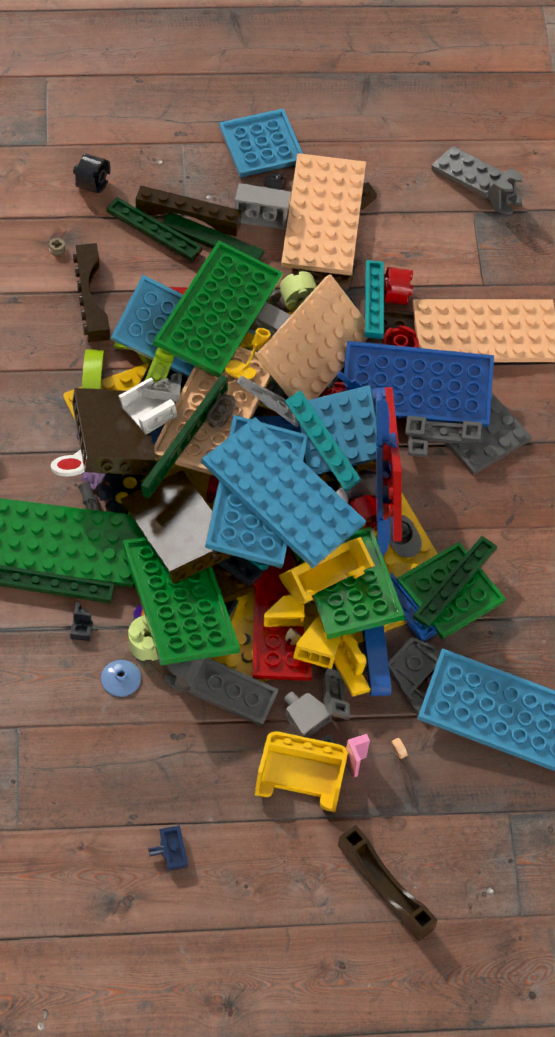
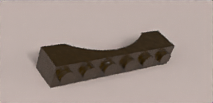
[135,186,242,237]
[73,243,110,342]
[338,825,438,941]

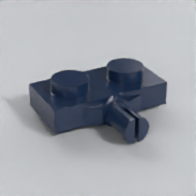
[148,825,188,871]

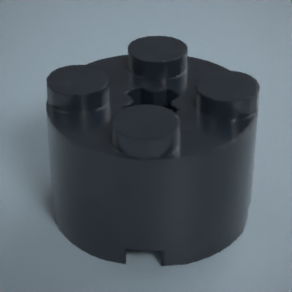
[73,153,111,193]

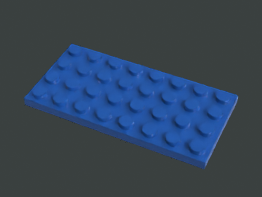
[343,341,494,427]

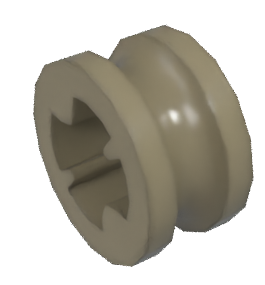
[49,238,65,255]

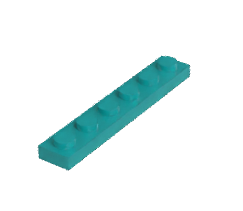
[364,260,384,339]
[285,390,362,492]

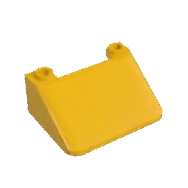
[254,731,348,812]

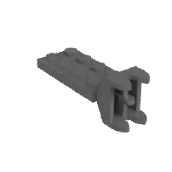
[431,146,523,215]
[164,658,279,727]

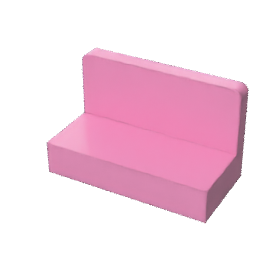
[346,734,370,777]

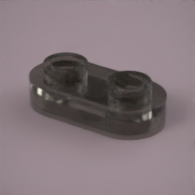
[207,394,236,428]

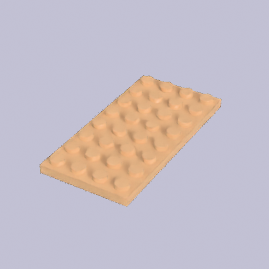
[281,153,366,276]
[256,274,368,400]
[412,299,555,362]
[154,347,272,475]

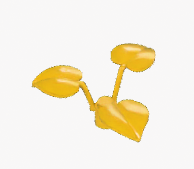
[225,328,271,380]

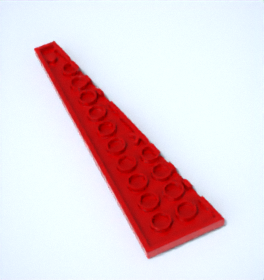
[252,545,313,681]

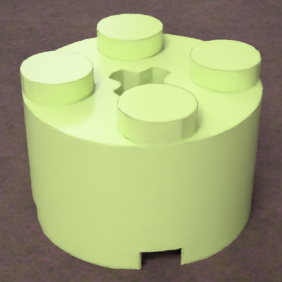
[280,271,317,311]
[128,615,159,661]

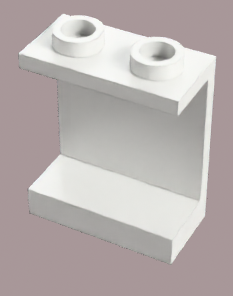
[119,378,178,435]

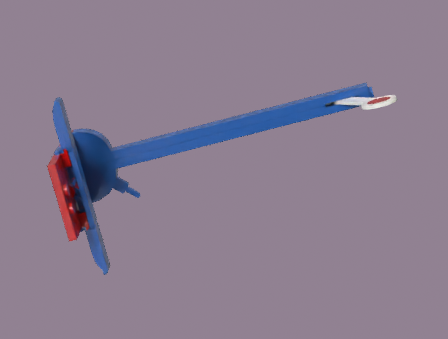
[51,371,402,556]

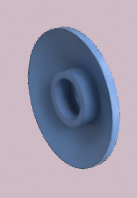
[101,660,141,697]

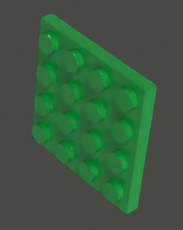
[396,542,506,640]

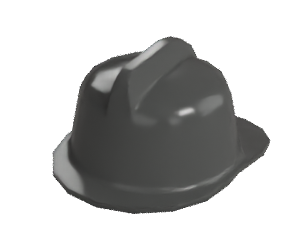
[389,515,422,558]

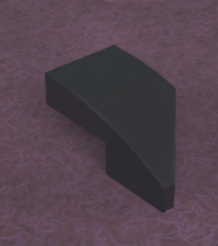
[70,601,93,641]

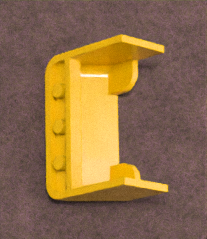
[279,537,375,604]

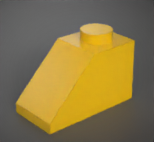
[264,595,305,627]

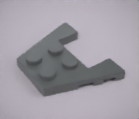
[388,637,441,715]

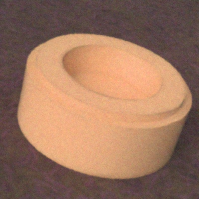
[391,738,408,759]

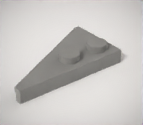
[142,373,182,402]
[237,375,300,428]

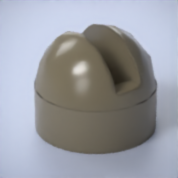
[285,628,302,646]

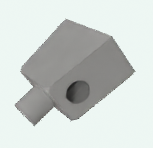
[284,692,332,738]

